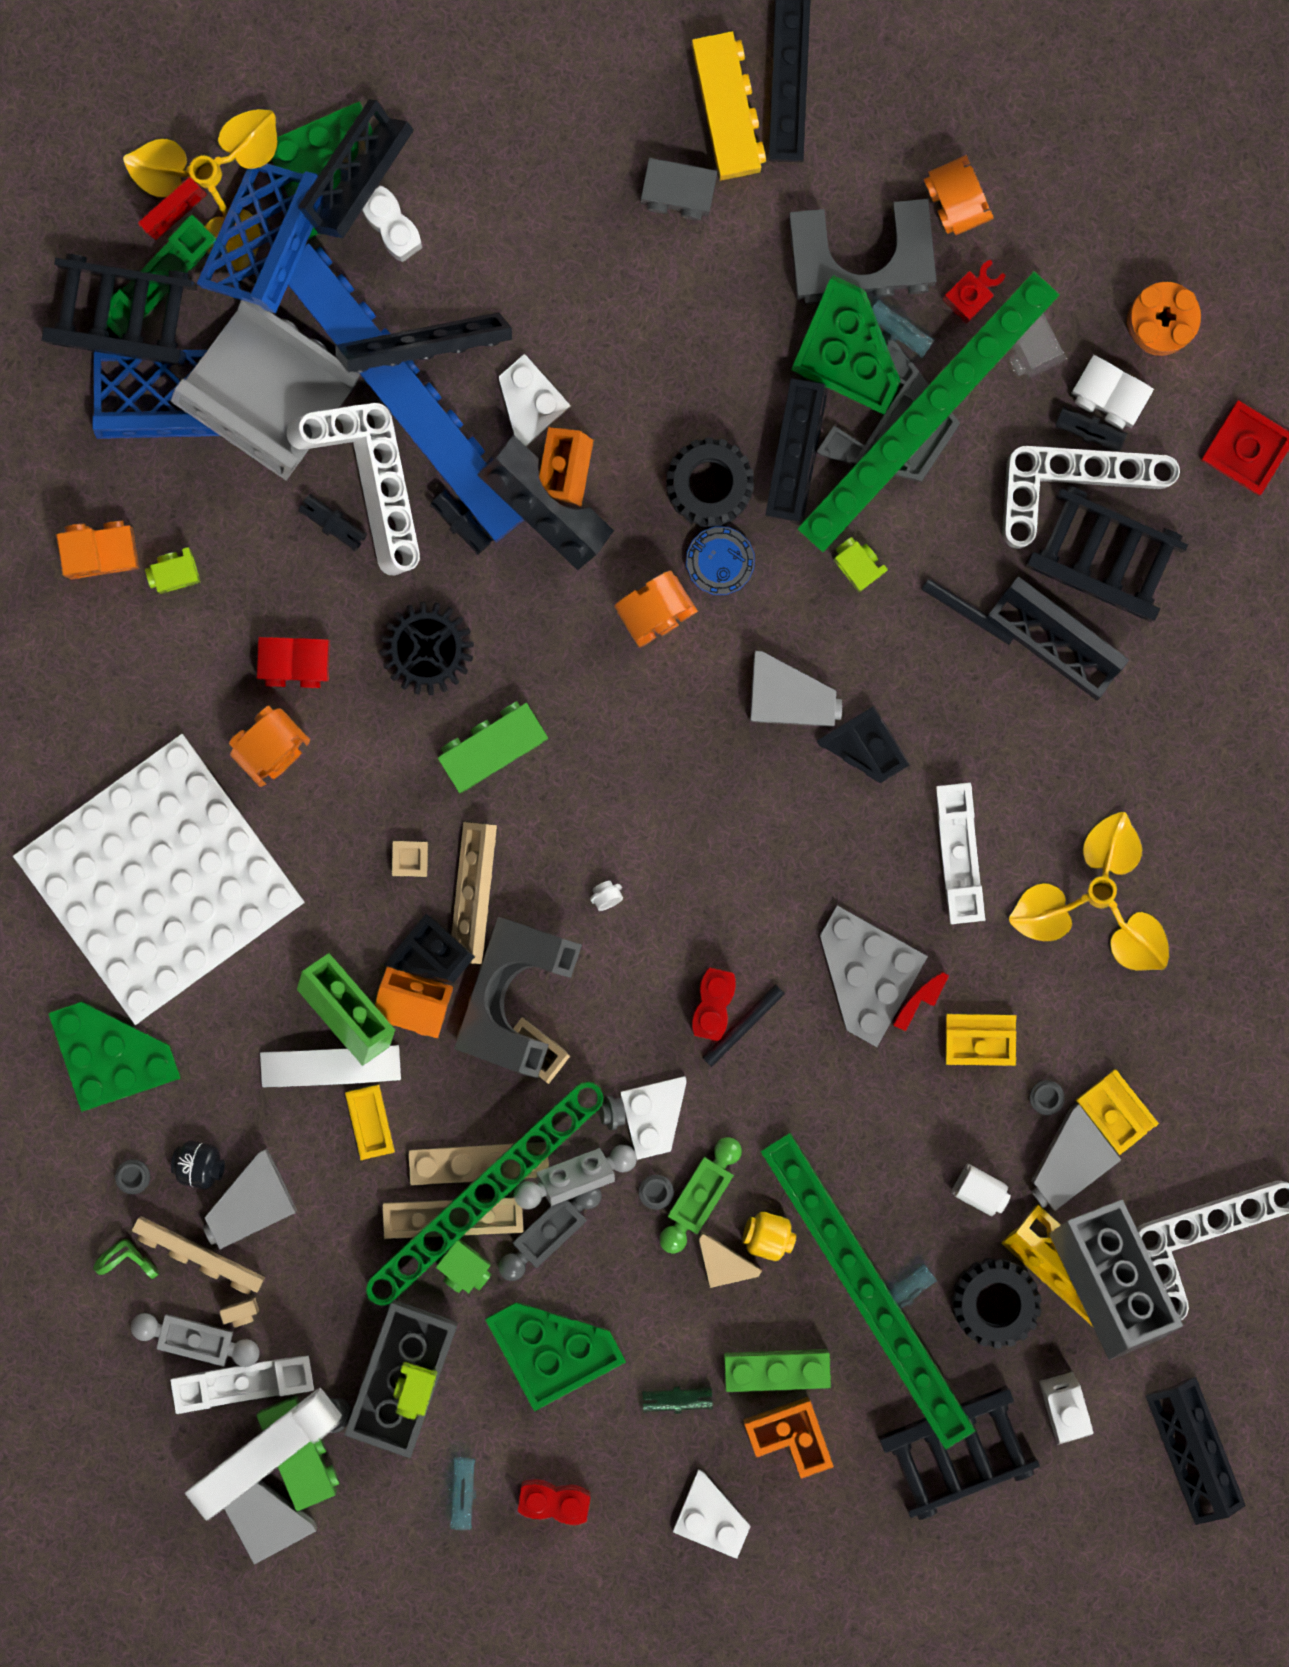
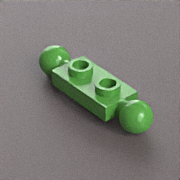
[659,1137,742,1254]

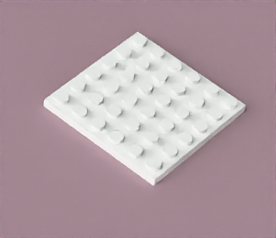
[13,734,305,1025]

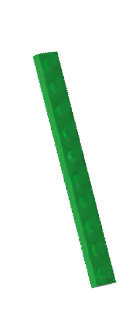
[797,271,1060,553]
[760,1133,976,1450]

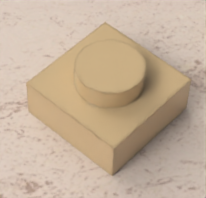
[392,841,428,877]
[220,1298,259,1327]

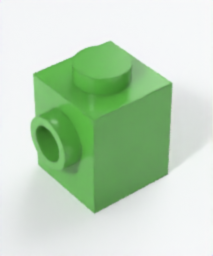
[436,1239,492,1294]

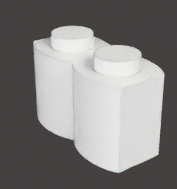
[363,186,422,262]
[1071,355,1154,429]
[951,1163,1011,1216]

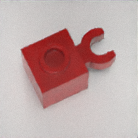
[942,260,1006,324]

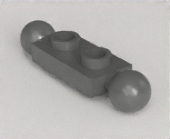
[498,1188,602,1281]

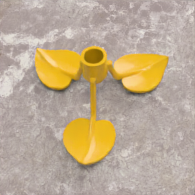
[123,109,277,272]
[1009,812,1169,971]

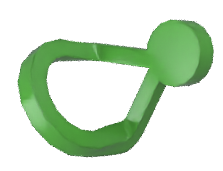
[93,1239,160,1279]

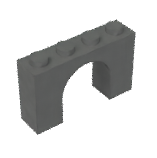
[788,199,937,304]
[454,917,582,1078]

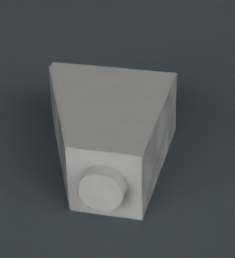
[750,651,842,727]
[1031,1103,1121,1210]
[203,1148,297,1249]
[224,1480,318,1565]

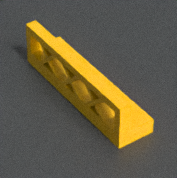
[1002,1205,1093,1327]

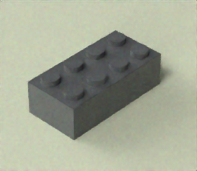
[1049,1199,1183,1360]
[345,1300,458,1458]

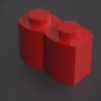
[257,637,330,688]
[692,967,736,1041]
[518,1479,590,1525]

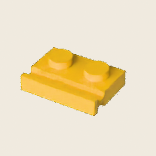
[945,1014,1017,1066]
[1075,1069,1159,1155]

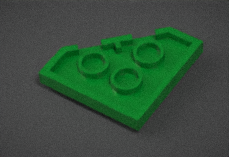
[272,101,373,239]
[791,275,901,415]
[48,1002,181,1112]
[485,1302,626,1412]

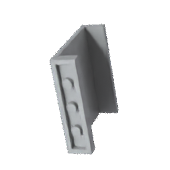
[171,300,360,481]

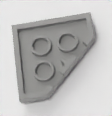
[820,906,928,1047]

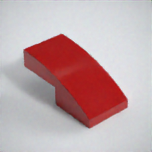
[892,972,949,1031]

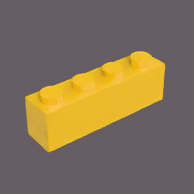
[691,31,766,181]

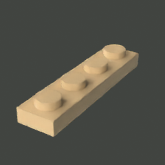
[451,822,497,964]
[409,1142,549,1185]
[383,1197,524,1239]
[132,1216,266,1295]

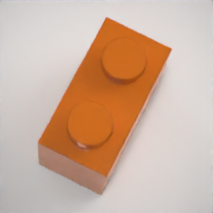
[539,427,594,508]
[375,967,454,1038]

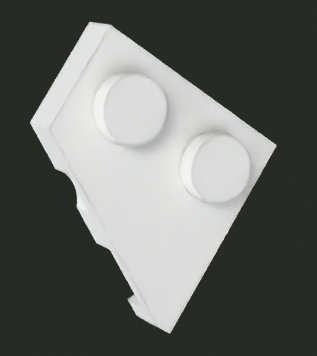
[499,354,571,446]
[621,1076,687,1160]
[673,1469,750,1559]

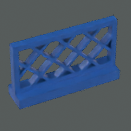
[197,164,323,313]
[93,350,220,439]

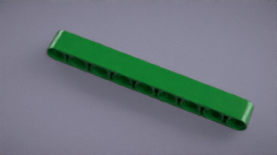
[366,1081,603,1305]

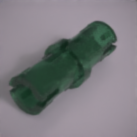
[642,1386,713,1414]

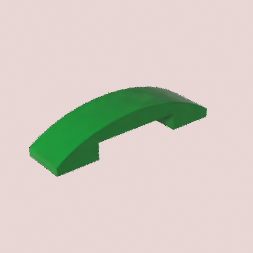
[107,214,217,339]

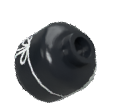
[171,1141,225,1190]

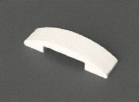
[936,782,985,924]
[260,1045,401,1087]
[170,1355,314,1414]

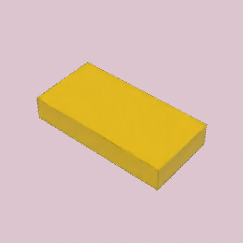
[345,1084,395,1160]

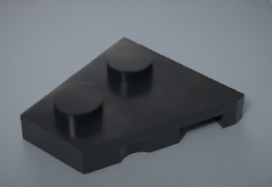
[817,706,911,783]
[384,914,476,983]

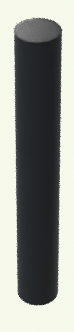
[921,578,1014,645]
[702,984,785,1067]

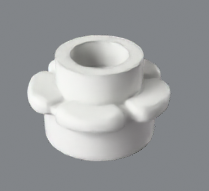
[590,881,623,911]

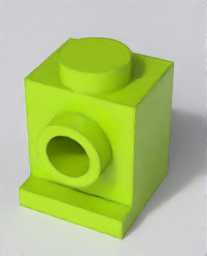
[834,537,888,593]
[145,547,201,594]
[393,1362,438,1419]

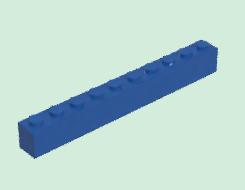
[288,243,524,543]

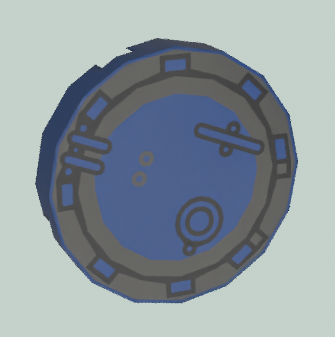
[686,527,755,595]

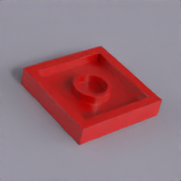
[138,176,207,240]
[1201,400,1289,496]

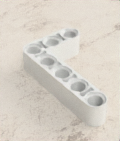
[286,403,420,576]
[1002,446,1180,549]
[1137,1181,1289,1320]
[185,1388,342,1521]

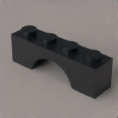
[477,435,614,570]

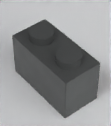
[641,158,717,220]

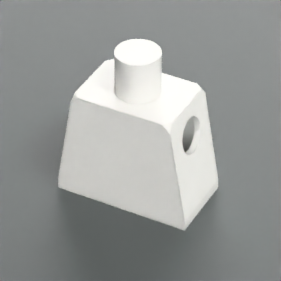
[1039,1372,1093,1445]

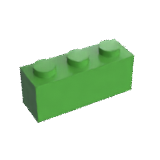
[438,701,549,794]
[297,953,395,1066]
[724,1349,831,1392]
[256,1395,340,1511]

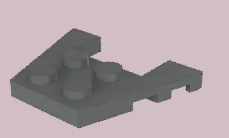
[817,339,960,483]

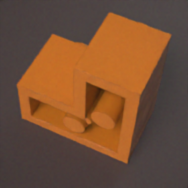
[57,521,139,580]
[743,1396,834,1479]

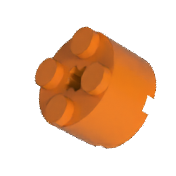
[924,155,994,236]
[1127,282,1201,356]
[614,570,698,648]
[229,706,310,787]

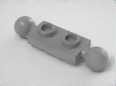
[514,1145,637,1209]
[131,1313,260,1367]

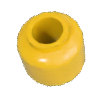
[742,1212,796,1261]

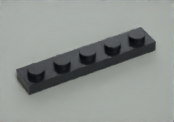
[768,0,811,163]
[336,312,512,373]

